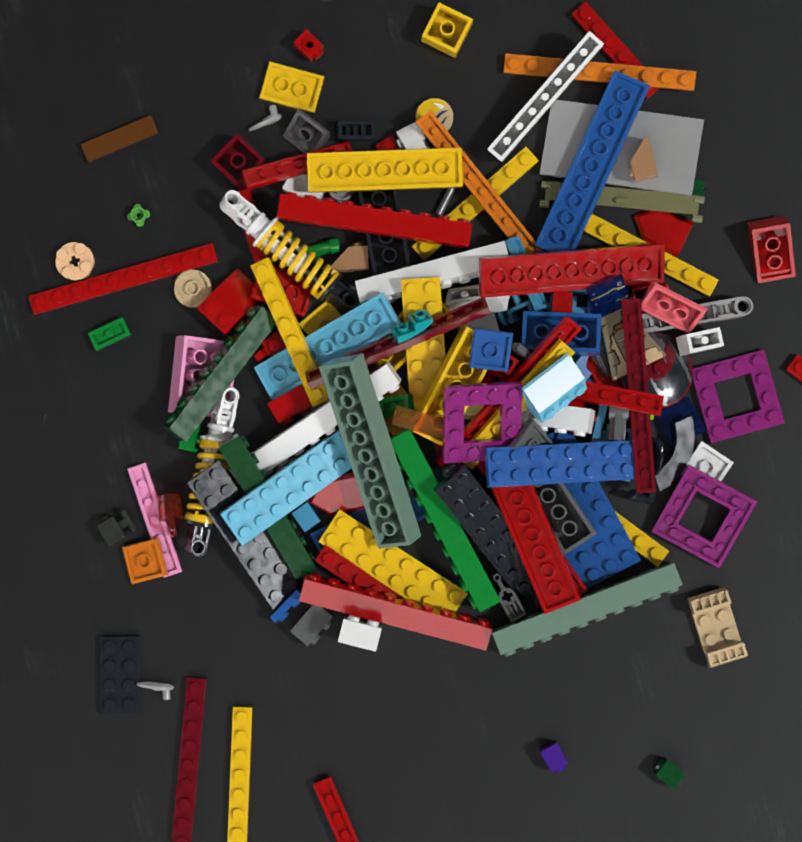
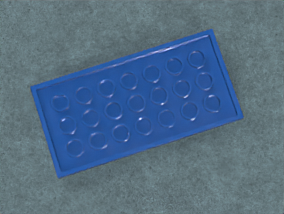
[545,431,641,589]

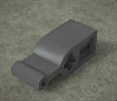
[492,573,527,623]

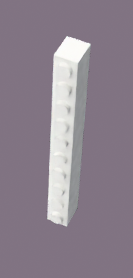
[229,361,401,489]

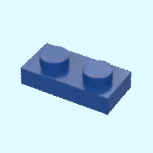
[270,589,301,623]

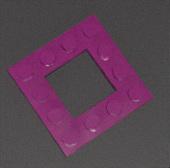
[692,350,785,444]
[442,381,522,463]
[651,464,757,568]

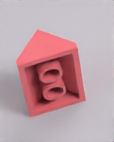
[641,281,707,334]

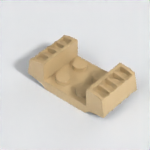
[687,587,748,668]

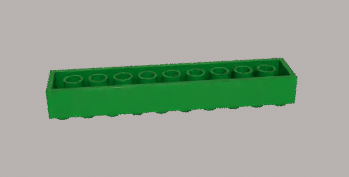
[390,428,501,612]

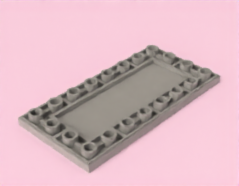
[540,100,704,196]

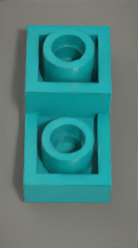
[391,309,433,344]

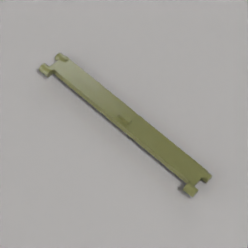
[539,181,705,223]

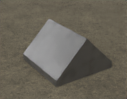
[282,109,330,153]

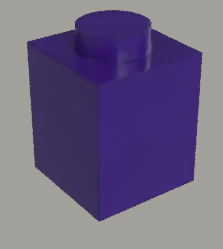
[539,741,568,773]

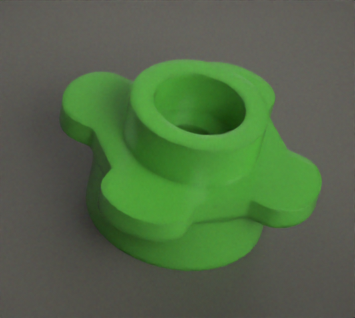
[127,204,150,227]

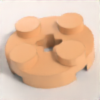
[56,242,95,281]

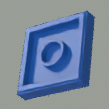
[468,328,513,372]

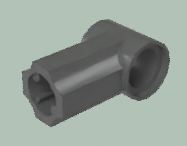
[608,407,629,441]

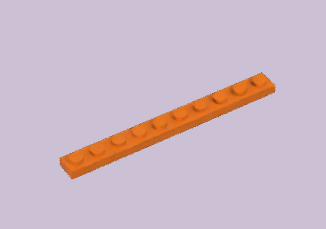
[504,54,696,91]
[415,110,545,254]

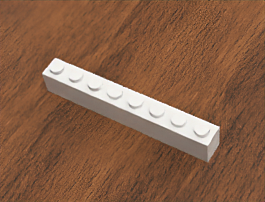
[487,31,604,162]
[355,241,509,304]
[464,405,595,437]

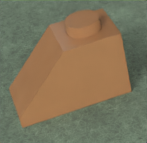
[628,137,658,183]
[331,243,369,272]

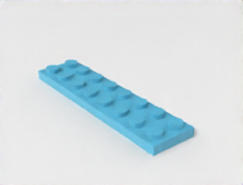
[254,292,401,401]
[219,429,352,546]

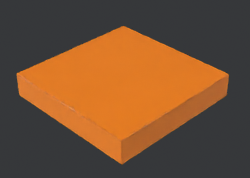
[122,538,169,584]

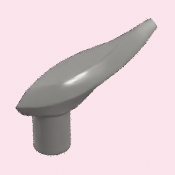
[248,105,282,131]
[137,682,174,700]

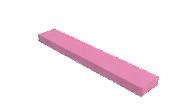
[127,463,182,578]

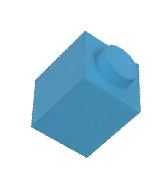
[291,502,321,532]

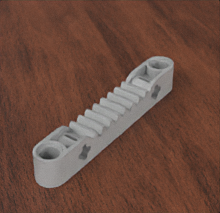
[642,296,753,333]

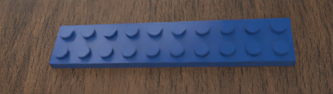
[535,71,650,252]

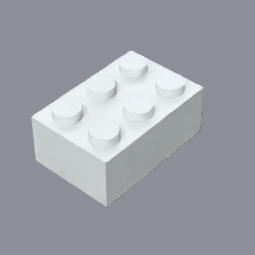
[338,614,382,652]

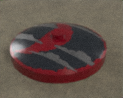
[618,333,693,409]

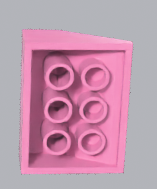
[168,335,234,417]

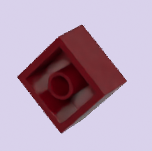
[211,134,266,191]

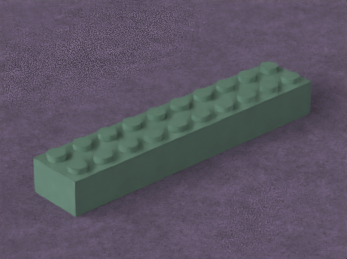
[319,353,421,549]
[492,562,683,657]

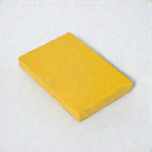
[259,61,325,114]

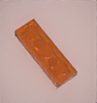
[391,405,443,440]

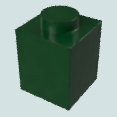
[653,758,686,790]

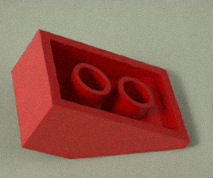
[748,216,796,283]
[197,268,259,336]

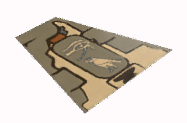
[601,308,666,381]

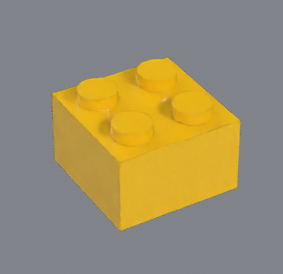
[421,3,473,58]

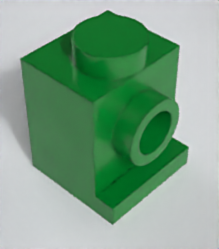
[179,426,202,453]

